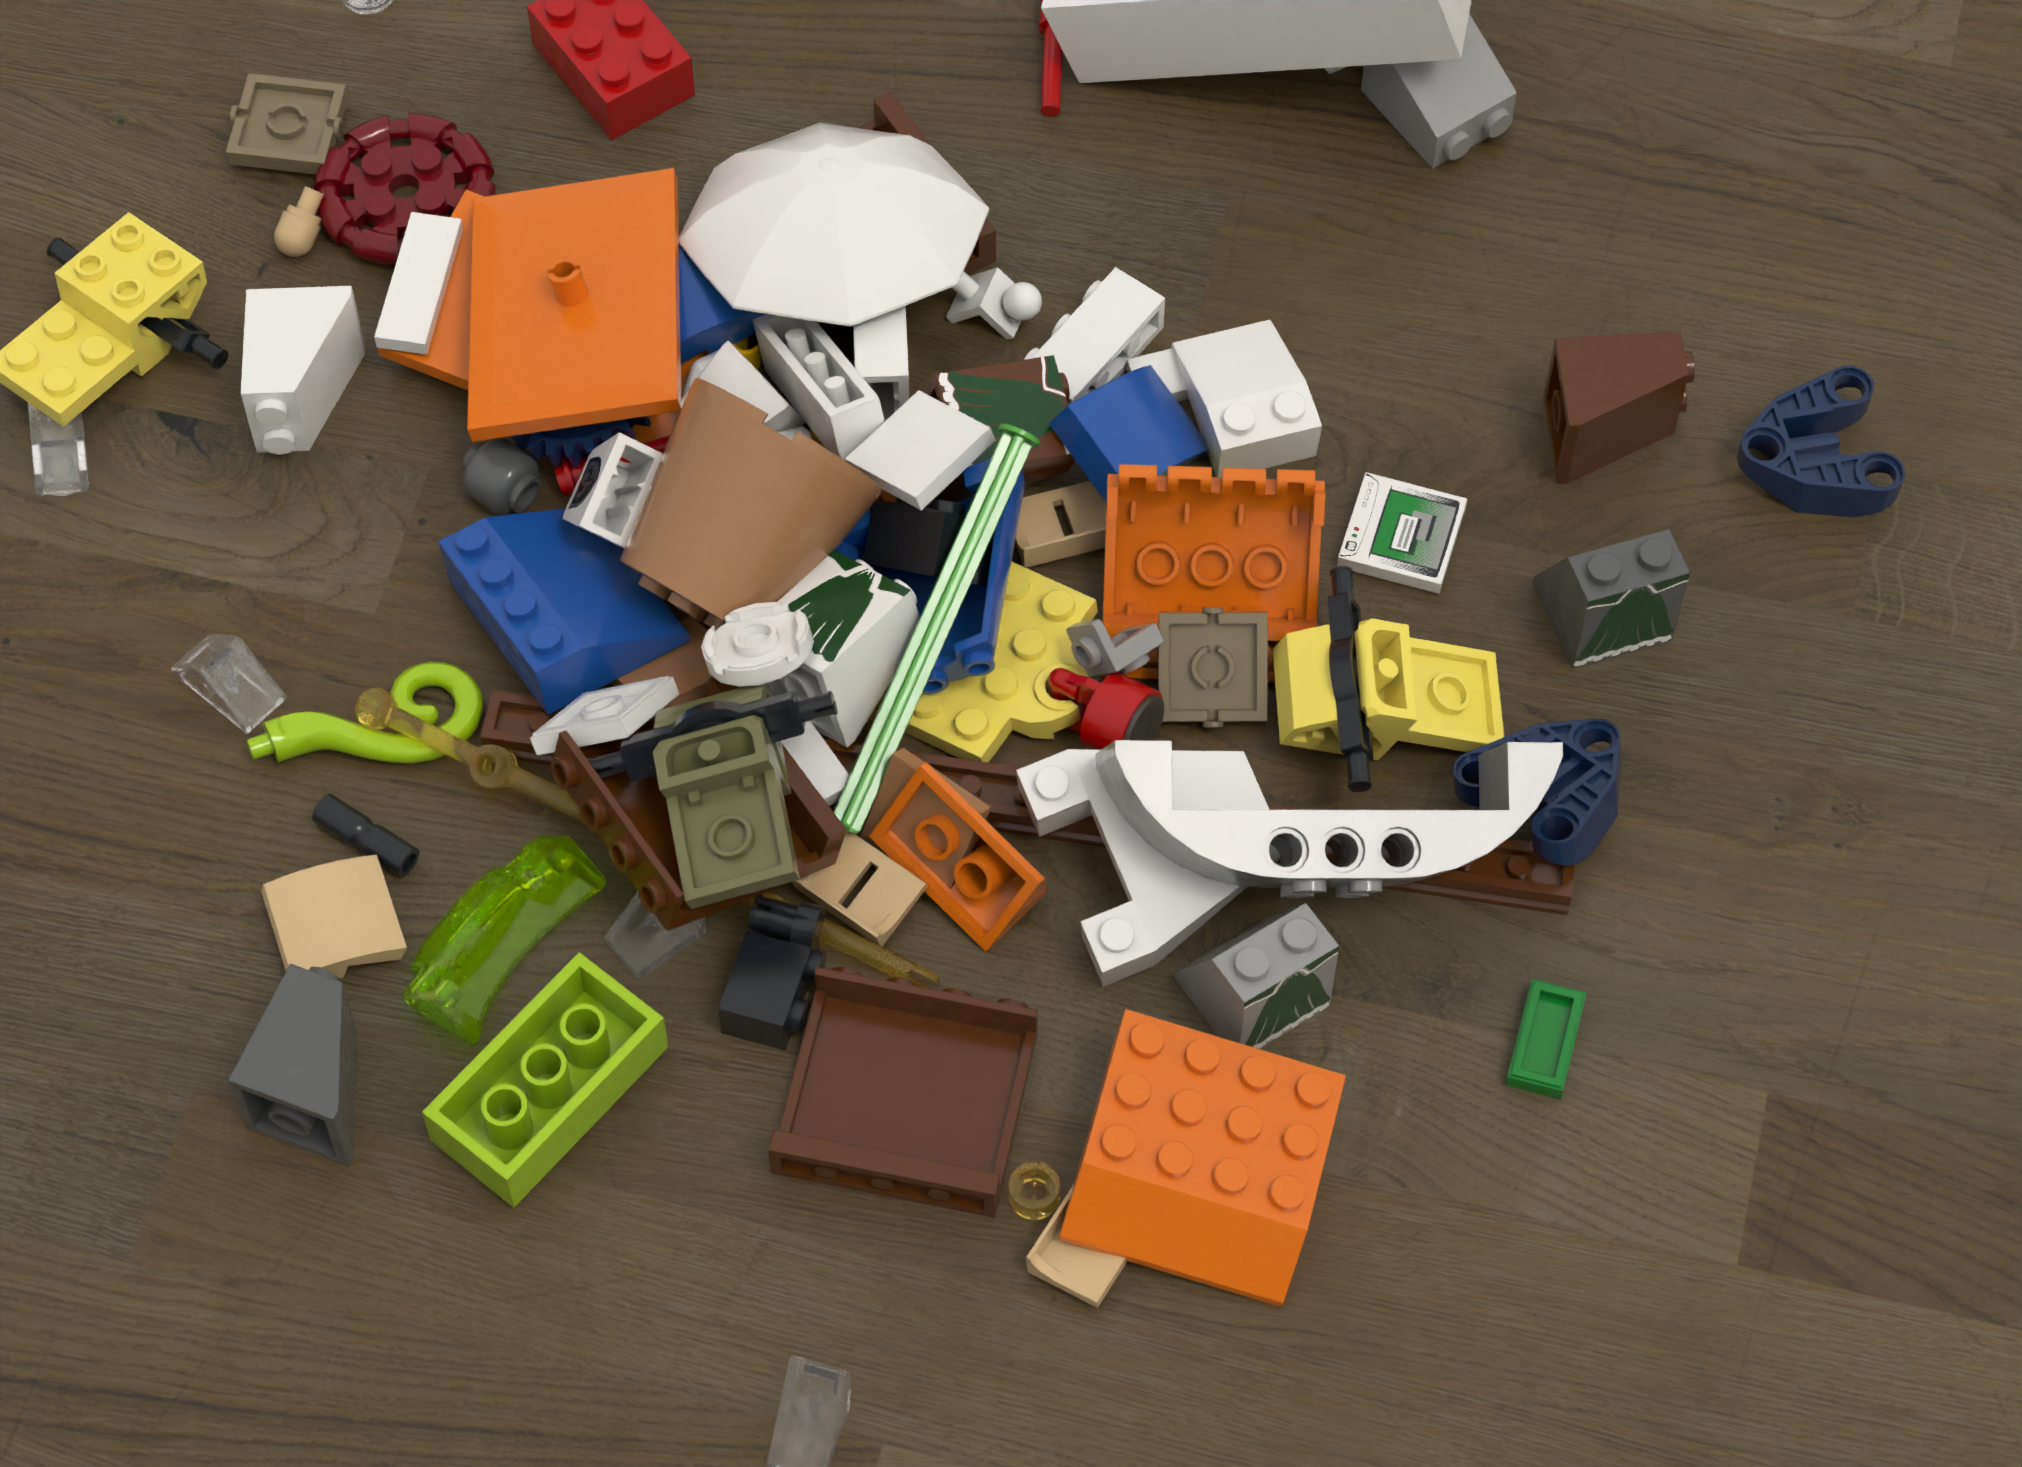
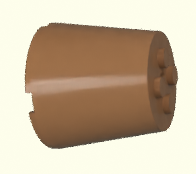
[619,378,882,630]

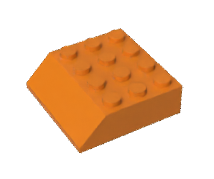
[1058,1009,1346,1307]

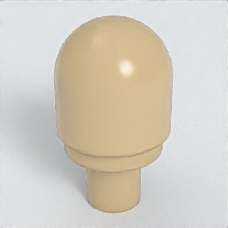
[274,186,324,257]

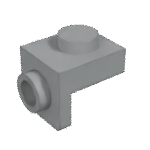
[1066,619,1165,676]

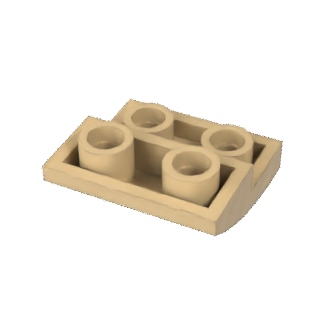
[261,854,407,978]

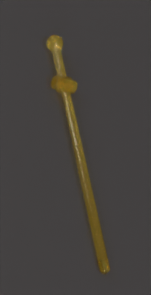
[354,687,940,990]

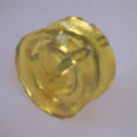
[1009,1161,1061,1220]

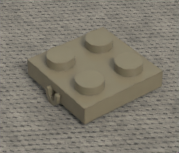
[225,73,349,175]
[1158,606,1268,727]

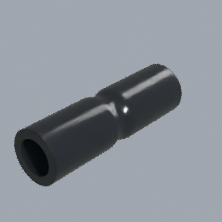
[312,794,420,877]

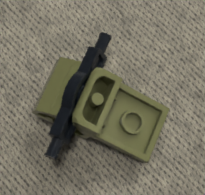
[588,684,838,909]

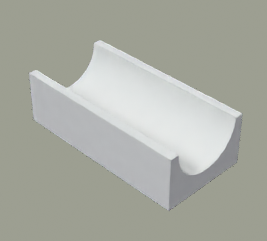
[1041,0,1471,83]

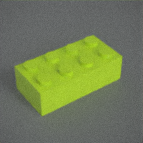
[422,952,668,1208]

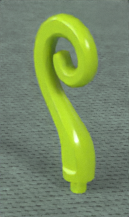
[246,661,484,764]

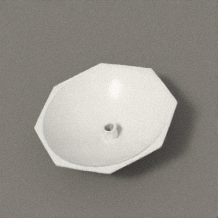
[679,123,989,326]

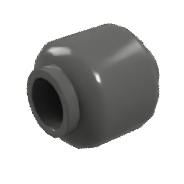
[462,438,542,516]

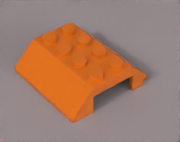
[1101,464,1326,683]

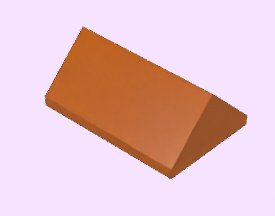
[869,762,1047,952]

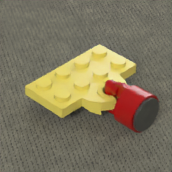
[905,561,1164,763]

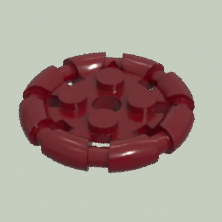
[313,113,496,266]

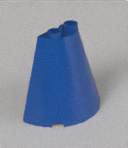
[835,458,1025,694]

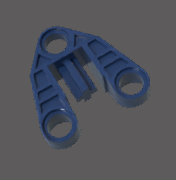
[1737,366,1905,518]
[1453,718,1621,866]

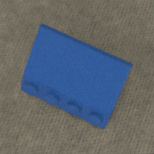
[438,508,690,715]

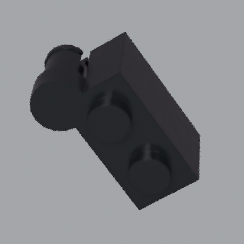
[863,497,994,587]
[718,894,827,1051]

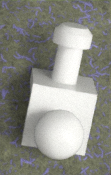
[946,267,1042,340]

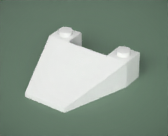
[1016,749,1280,987]

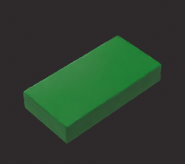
[1505,979,1587,1100]

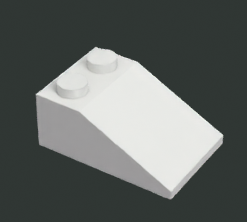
[1171,320,1322,478]

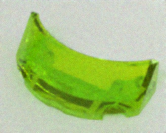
[403,836,608,1047]

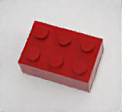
[527,0,695,141]

